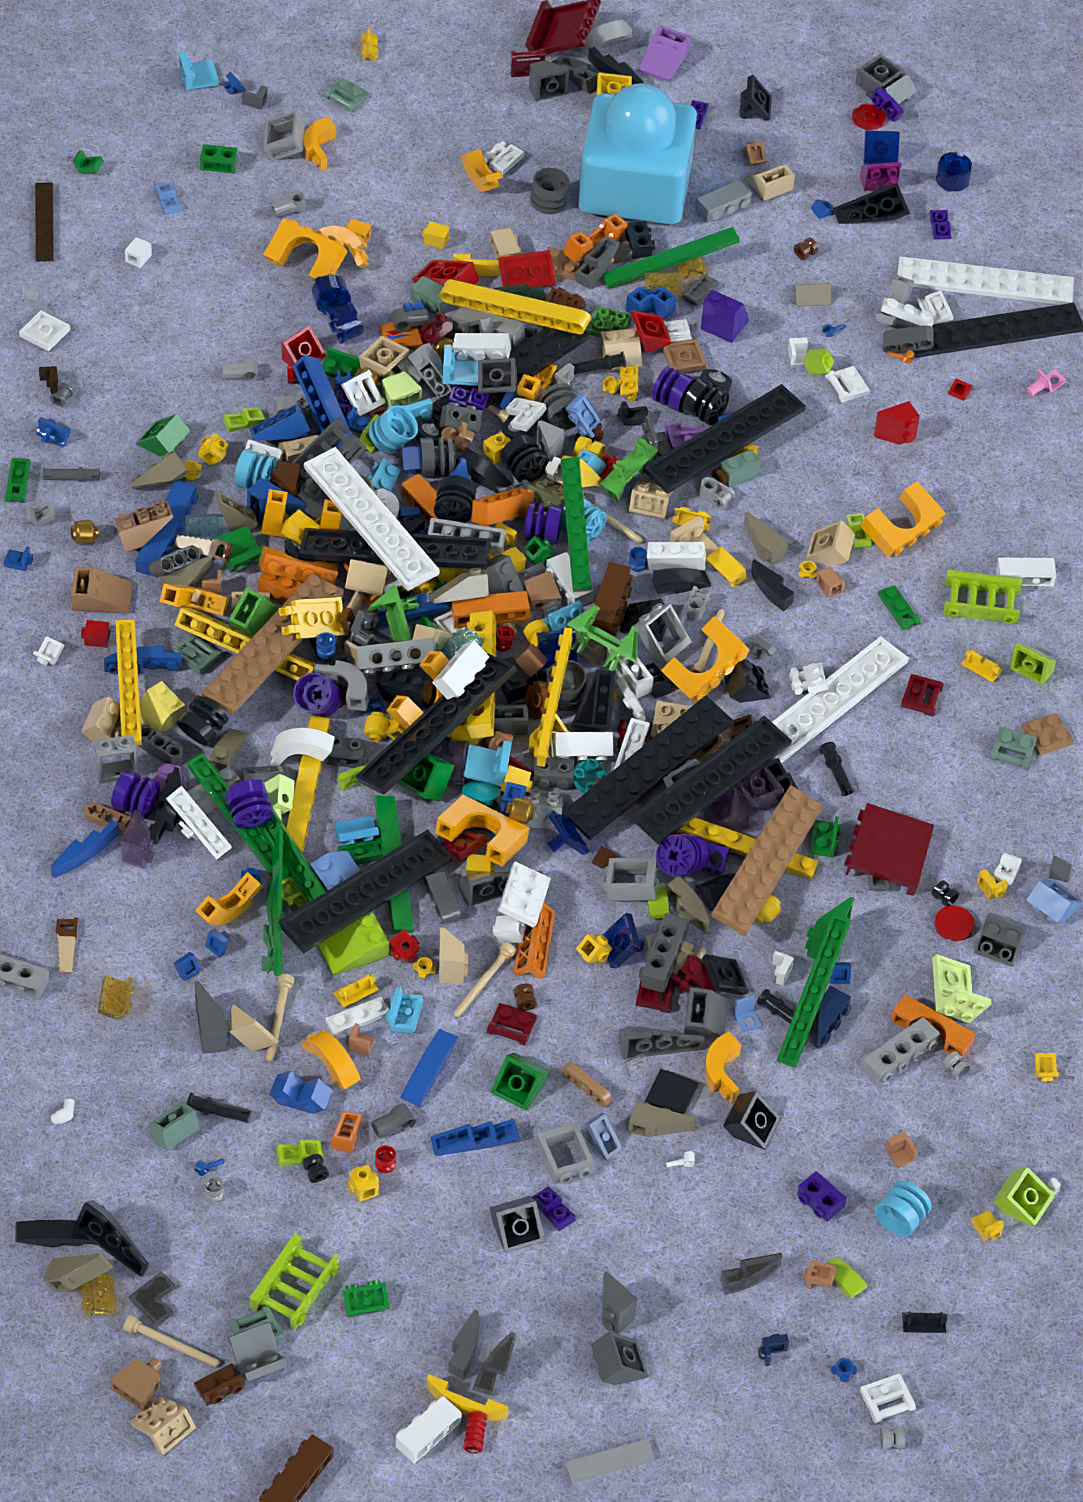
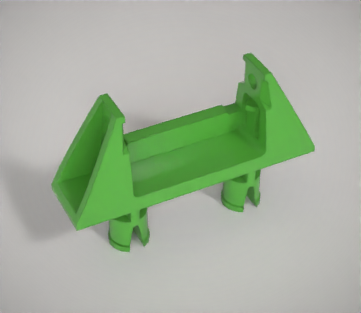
[600,439,658,501]
[368,585,419,642]
[567,606,637,670]

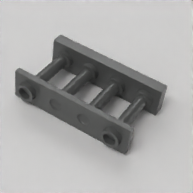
[292,418,367,500]

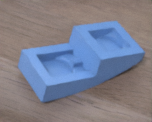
[154,182,182,215]

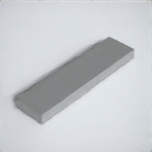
[564,1438,655,1484]

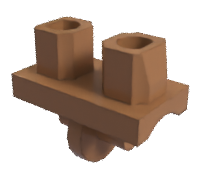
[441,422,474,452]

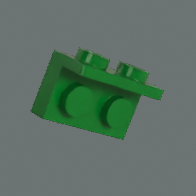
[321,347,360,378]
[810,816,842,858]
[341,1280,390,1317]

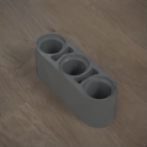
[883,325,934,353]
[149,545,200,577]
[137,724,184,766]
[424,871,461,924]

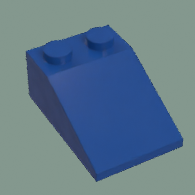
[250,403,310,440]

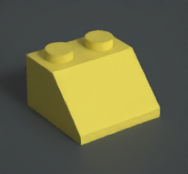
[139,681,186,733]

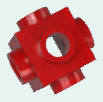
[389,929,420,963]

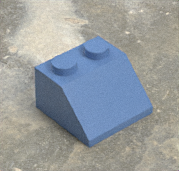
[310,851,360,891]
[1027,880,1083,924]

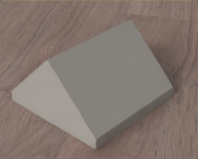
[537,420,564,461]

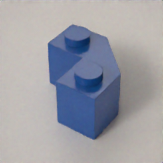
[626,287,677,320]
[269,1071,333,1114]

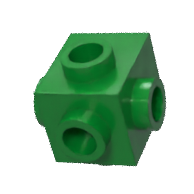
[522,536,557,567]

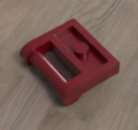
[510,49,545,78]
[419,312,453,346]
[901,674,944,716]
[441,829,488,860]
[635,974,676,1013]
[486,1003,538,1046]

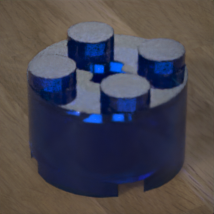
[936,152,972,192]
[312,274,351,316]
[326,301,364,344]

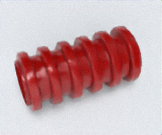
[463,1411,487,1454]

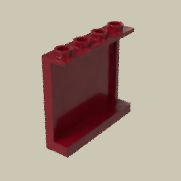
[525,0,601,55]
[844,803,934,896]

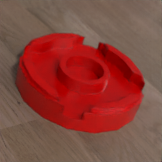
[852,103,886,130]
[934,905,975,942]

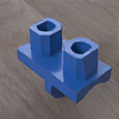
[36,417,71,448]

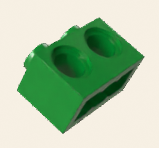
[200,144,238,174]

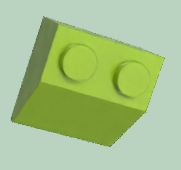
[1010,643,1056,685]
[993,1167,1055,1226]

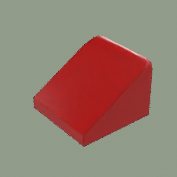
[948,378,973,401]

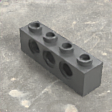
[638,913,689,993]

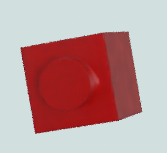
[81,620,110,648]

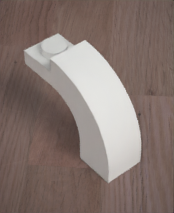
[270,728,335,765]

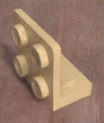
[629,479,673,519]
[670,516,718,562]
[651,701,692,738]
[130,1396,196,1455]

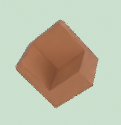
[202,570,222,595]
[516,644,548,677]
[349,1023,375,1056]
[885,1131,918,1168]

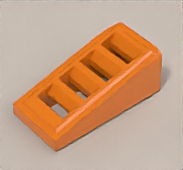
[332,1111,363,1153]

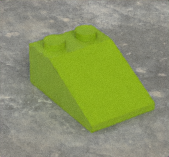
[317,913,389,976]

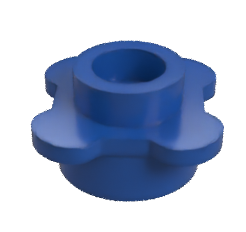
[831,1358,857,1382]

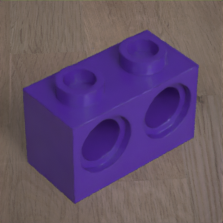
[704,841,731,874]
[797,1171,847,1222]

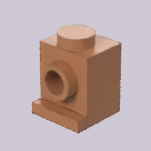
[816,567,845,598]

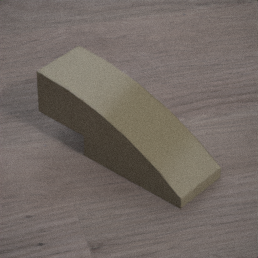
[667,876,710,934]

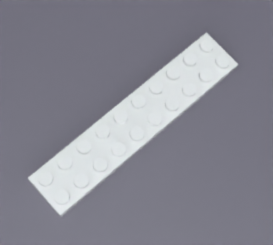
[897,256,1074,305]
[304,447,439,591]
[772,636,909,763]

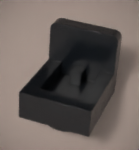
[618,401,648,426]

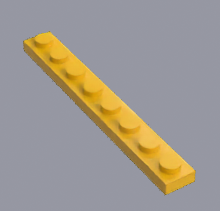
[115,619,142,745]
[534,627,572,767]
[676,817,818,879]

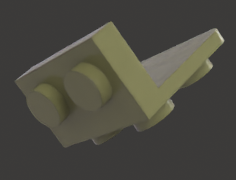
[528,477,564,512]

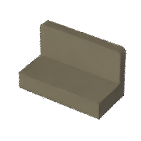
[793,283,831,306]

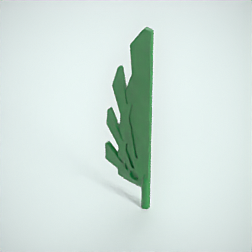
[262,830,283,976]

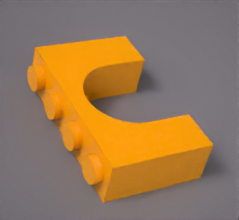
[263,218,348,287]
[860,481,946,558]
[261,489,342,538]
[661,616,750,704]
[386,650,450,730]
[435,795,529,867]

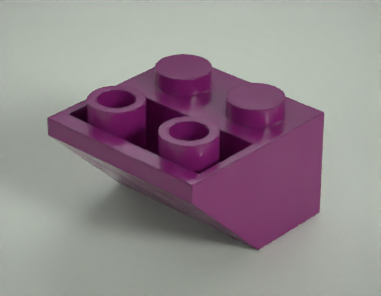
[860,162,901,191]

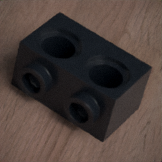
[625,221,655,259]

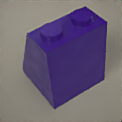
[701,290,749,343]

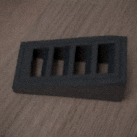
[644,663,672,699]

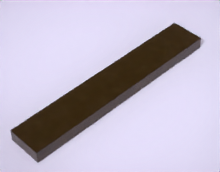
[35,182,54,262]

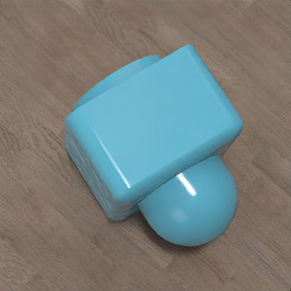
[579,83,697,224]

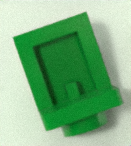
[73,150,104,174]

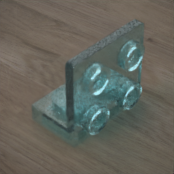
[185,514,223,555]

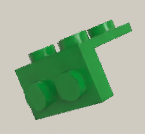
[215,526,264,572]

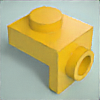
[1034,1053,1059,1082]

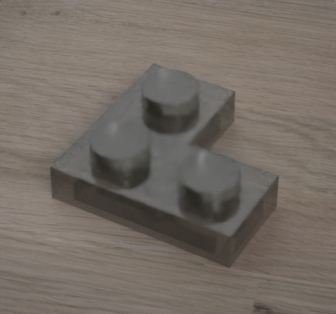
[128,1271,176,1327]

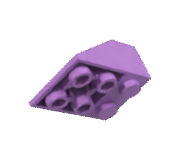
[638,25,691,81]

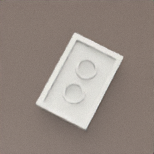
[498,861,551,927]

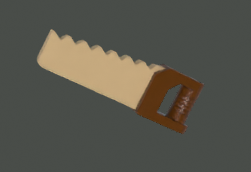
[175,534,233,562]
[338,591,366,636]
[56,917,78,973]

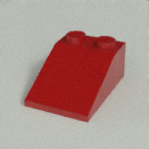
[413,260,480,286]

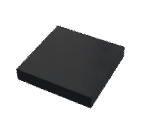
[702,954,749,995]
[645,1069,699,1114]

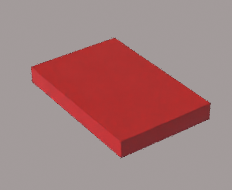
[498,250,556,293]

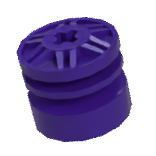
[652,366,697,413]
[524,501,563,544]
[293,672,342,717]
[111,769,160,820]
[225,779,274,829]
[656,833,708,876]

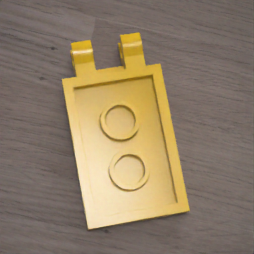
[279,597,345,639]

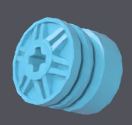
[369,405,418,454]
[234,449,278,490]
[558,498,607,544]
[875,1180,932,1237]

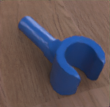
[823,324,846,337]
[194,1159,224,1176]

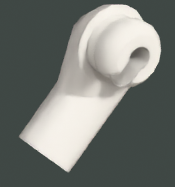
[51,1099,75,1124]

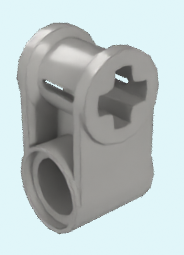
[276,395,311,417]
[699,477,735,510]
[686,586,712,621]

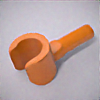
[888,350,914,364]

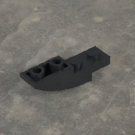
[147,767,181,845]

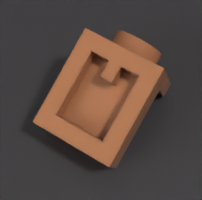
[743,141,767,166]
[485,731,513,751]
[803,1260,837,1289]

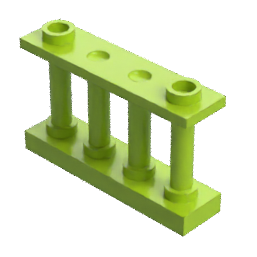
[943,570,1022,624]
[249,1233,340,1330]

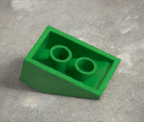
[397,753,454,802]
[805,896,854,959]

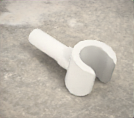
[666,1151,695,1167]
[1046,1178,1061,1194]

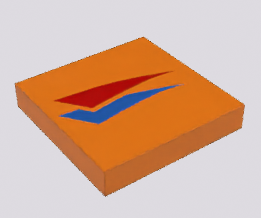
[379,322,423,350]

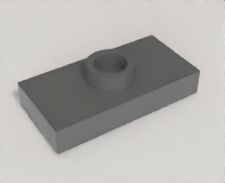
[683,274,718,306]

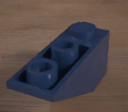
[816,985,852,1049]

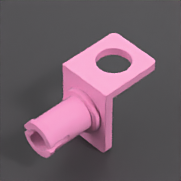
[1026,369,1066,397]

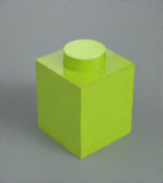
[803,349,834,375]

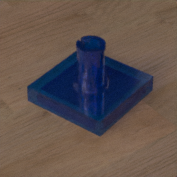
[863,130,900,165]
[536,629,577,669]
[547,811,590,855]
[602,913,644,969]

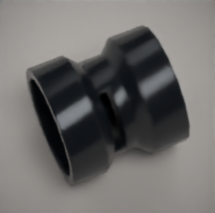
[931,880,960,907]
[302,1154,329,1183]

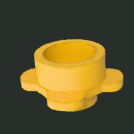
[603,376,622,394]
[799,561,817,579]
[413,957,436,978]

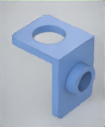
[734,995,762,1033]

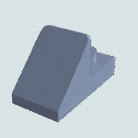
[585,1113,622,1160]

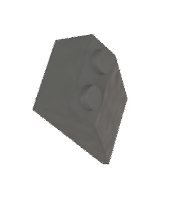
[483,554,524,595]
[194,981,231,1054]

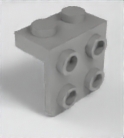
[521,789,564,830]

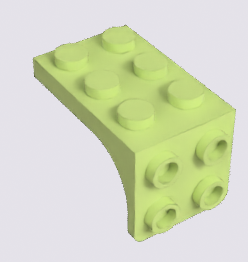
[932,954,991,1023]

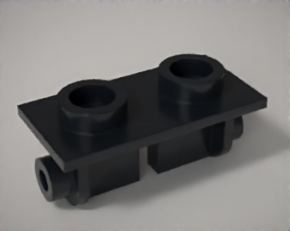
[902,1311,947,1333]

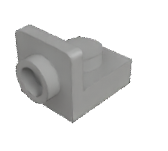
[554,363,574,385]

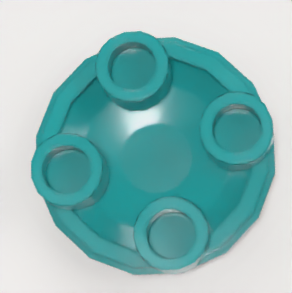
[573,759,608,794]
[462,781,501,806]

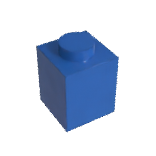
[401,445,422,473]

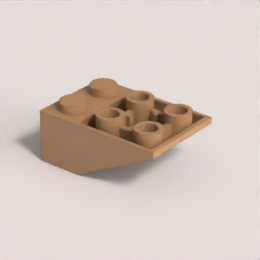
[114,501,173,552]
[71,567,133,613]

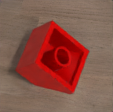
[874,401,920,444]

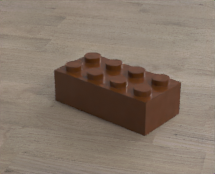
[592,562,633,638]

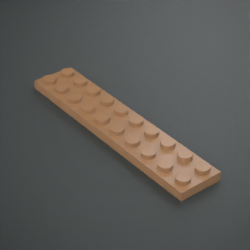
[201,574,344,714]
[710,785,824,937]

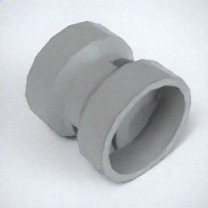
[942,1051,971,1080]
[203,1175,224,1203]
[880,1427,905,1450]

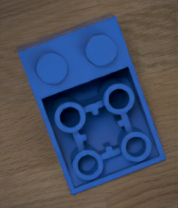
[247,478,306,524]

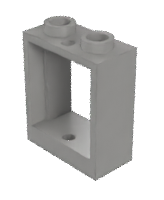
[264,111,305,160]
[634,603,692,664]
[94,735,138,784]
[603,857,659,901]
[536,1122,594,1184]

